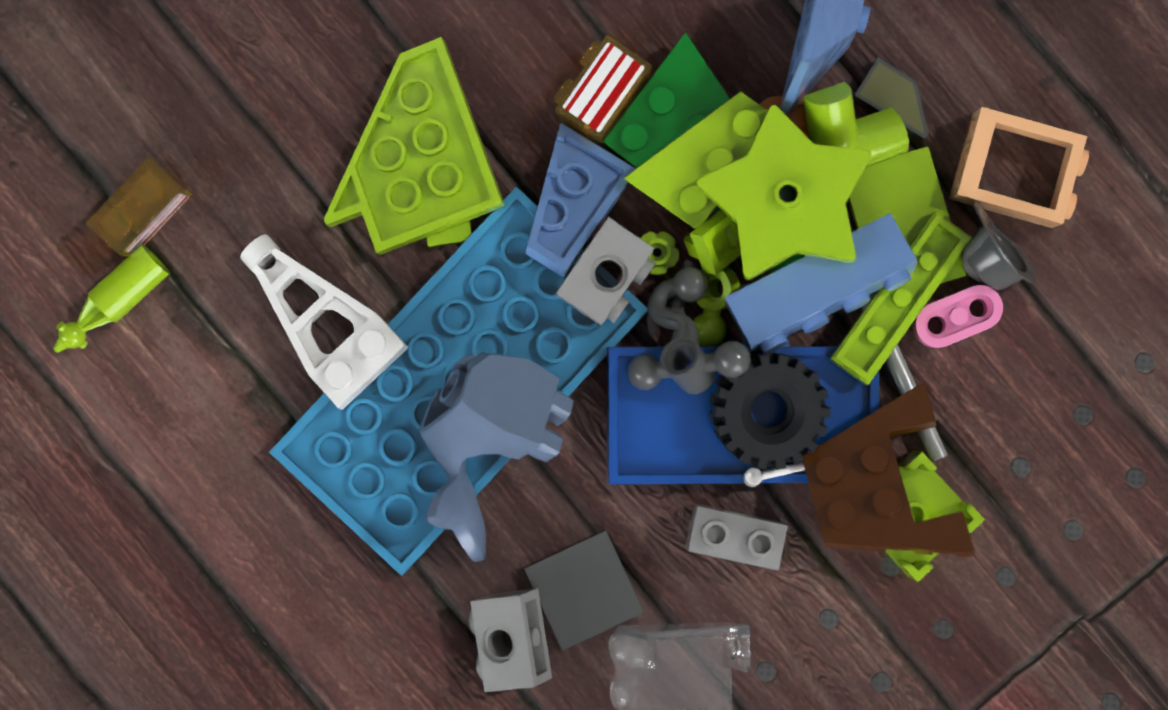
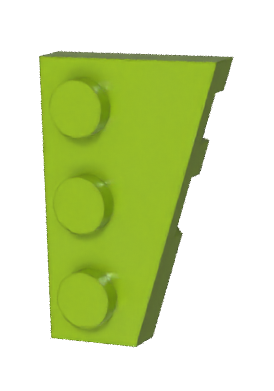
[623,92,768,229]

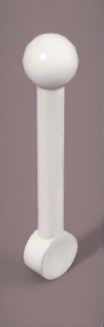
[743,462,805,487]

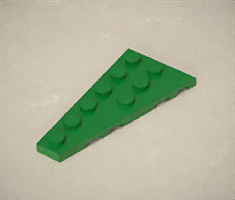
[603,32,807,272]

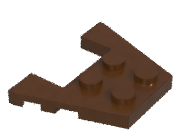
[803,383,975,557]

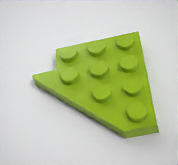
[324,37,505,255]

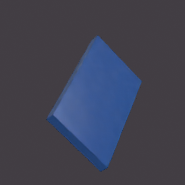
[607,347,879,485]

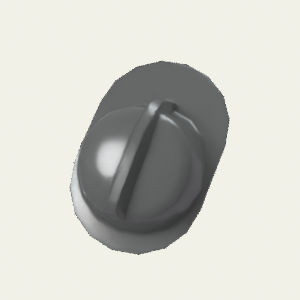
[962,202,1037,290]

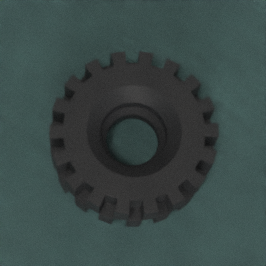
[709,351,830,470]

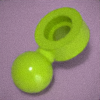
[693,267,740,347]

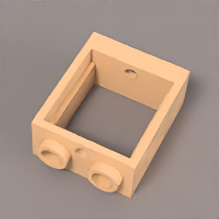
[949,107,1089,228]

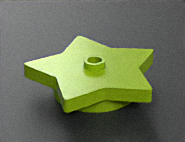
[696,105,872,280]

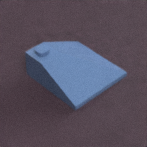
[780,0,871,116]

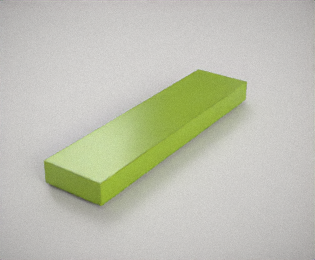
[829,211,972,386]

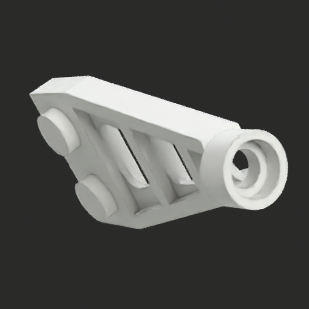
[240,234,409,410]

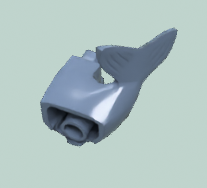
[419,352,574,562]

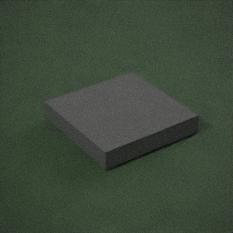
[524,529,644,651]

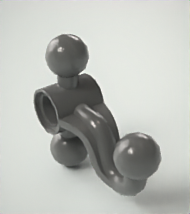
[627,266,751,394]

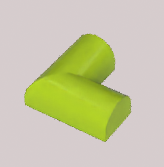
[803,82,909,166]

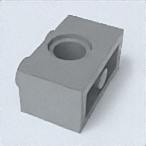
[556,217,656,326]
[685,503,788,571]
[469,588,552,692]

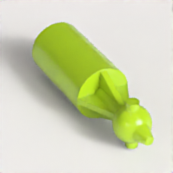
[53,244,170,353]

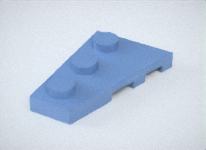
[525,123,636,278]

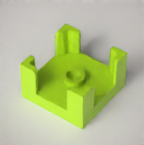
[885,450,985,582]

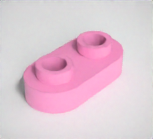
[913,285,1003,348]

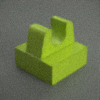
[683,210,741,275]

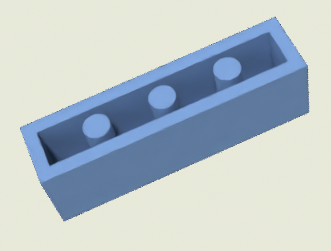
[725,213,917,354]

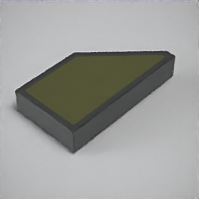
[853,57,929,141]

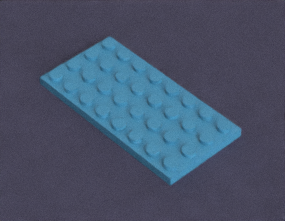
[269,187,648,576]

